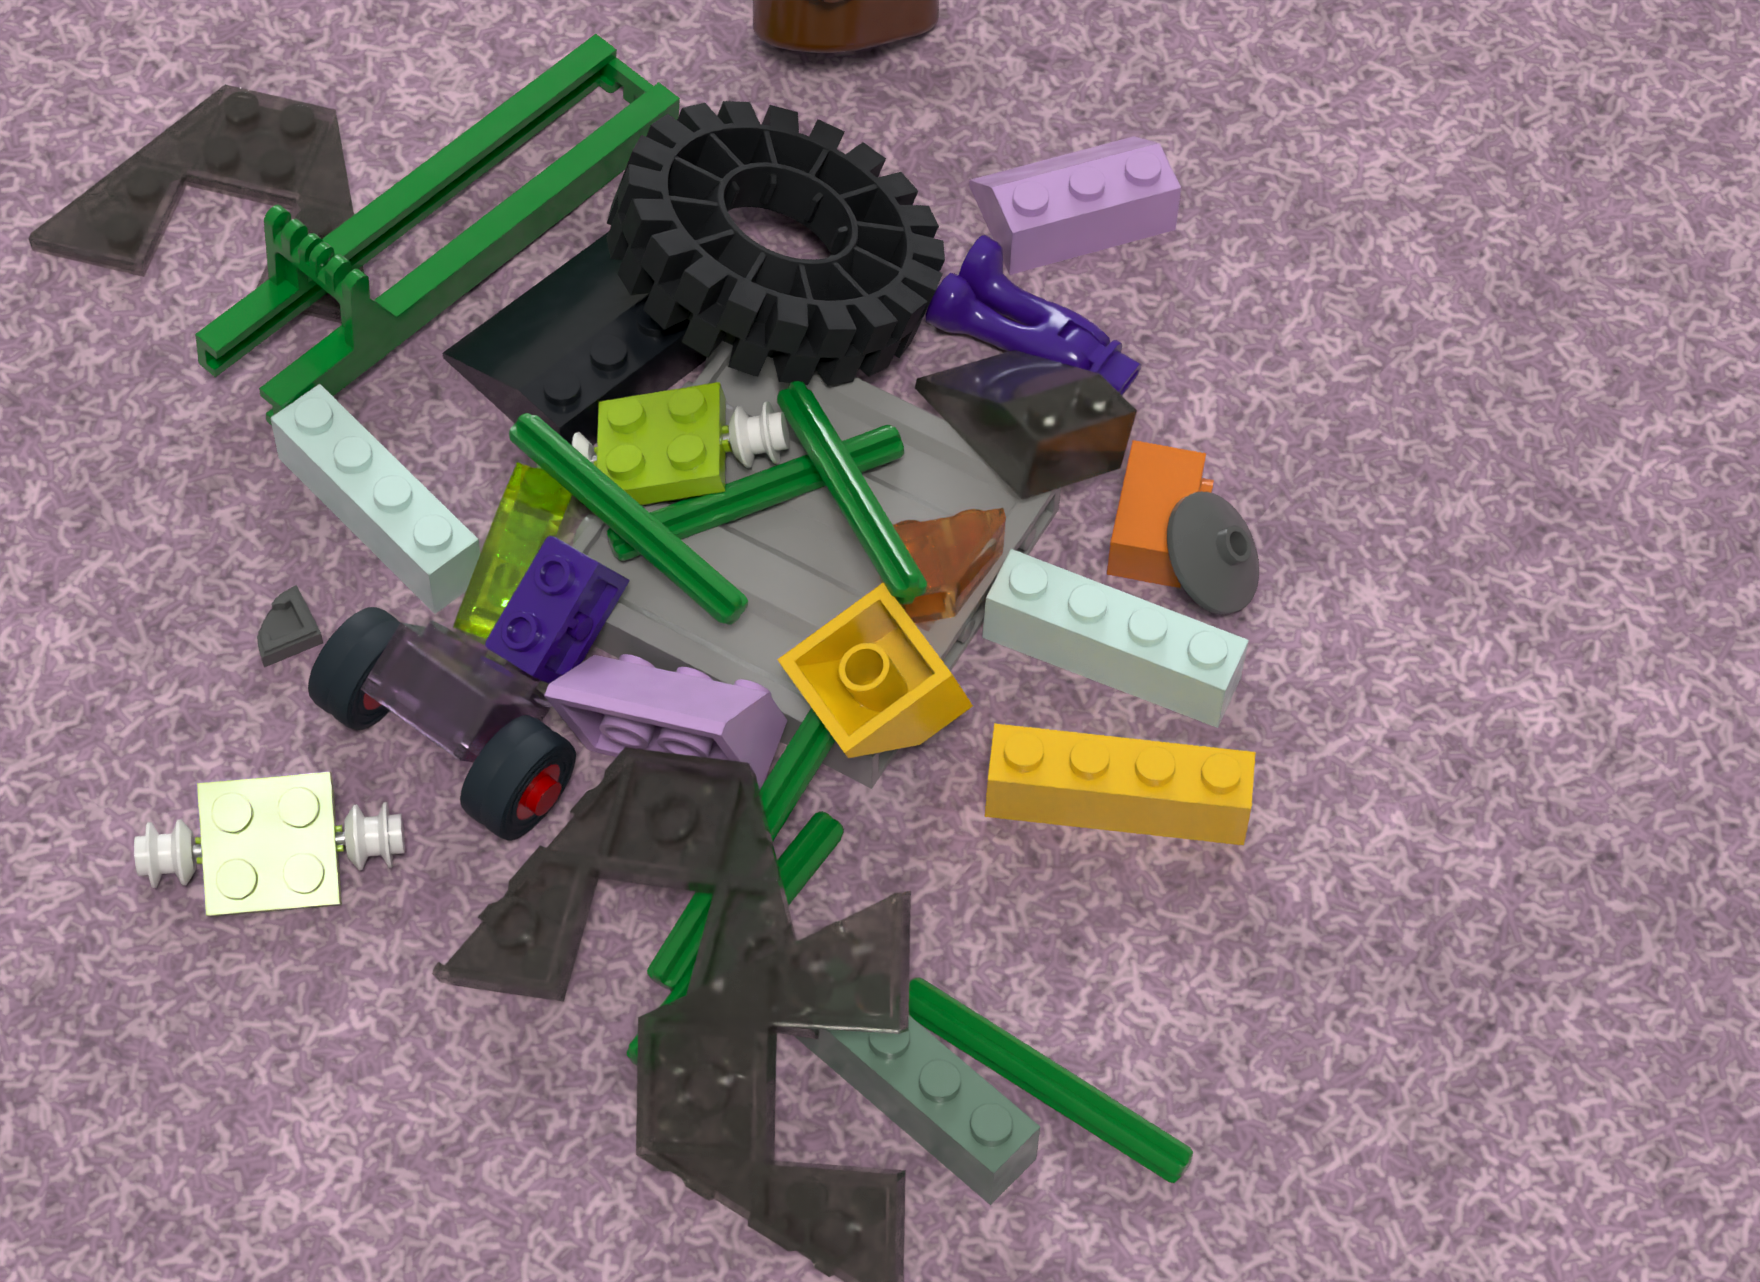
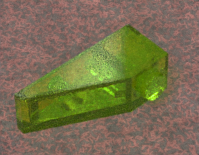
[453,462,573,639]

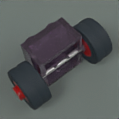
[308,607,576,841]

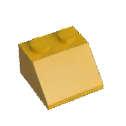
[777,583,973,758]

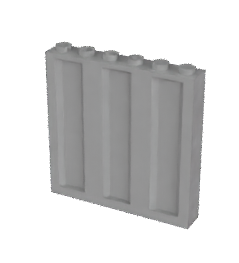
[572,341,1062,789]

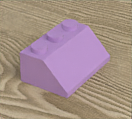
[969,136,1181,275]
[544,654,788,790]

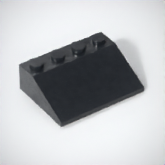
[442,231,707,446]

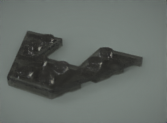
[29,84,364,323]
[432,747,820,1039]
[636,890,911,1282]

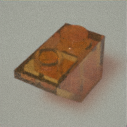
[880,508,1006,624]

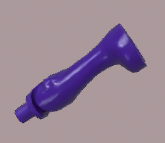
[926,235,1142,401]

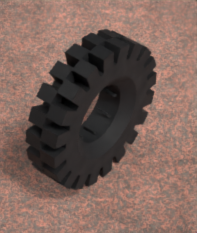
[606,101,945,385]

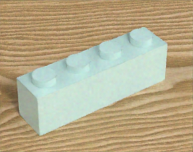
[270,384,484,614]
[982,549,1249,728]

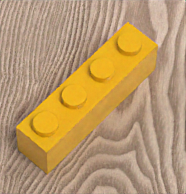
[985,723,1256,845]

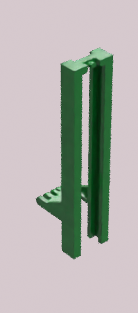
[195,34,680,425]

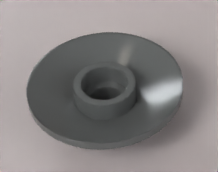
[1167,491,1259,615]

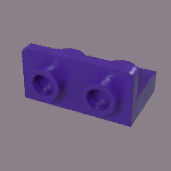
[485,536,630,684]

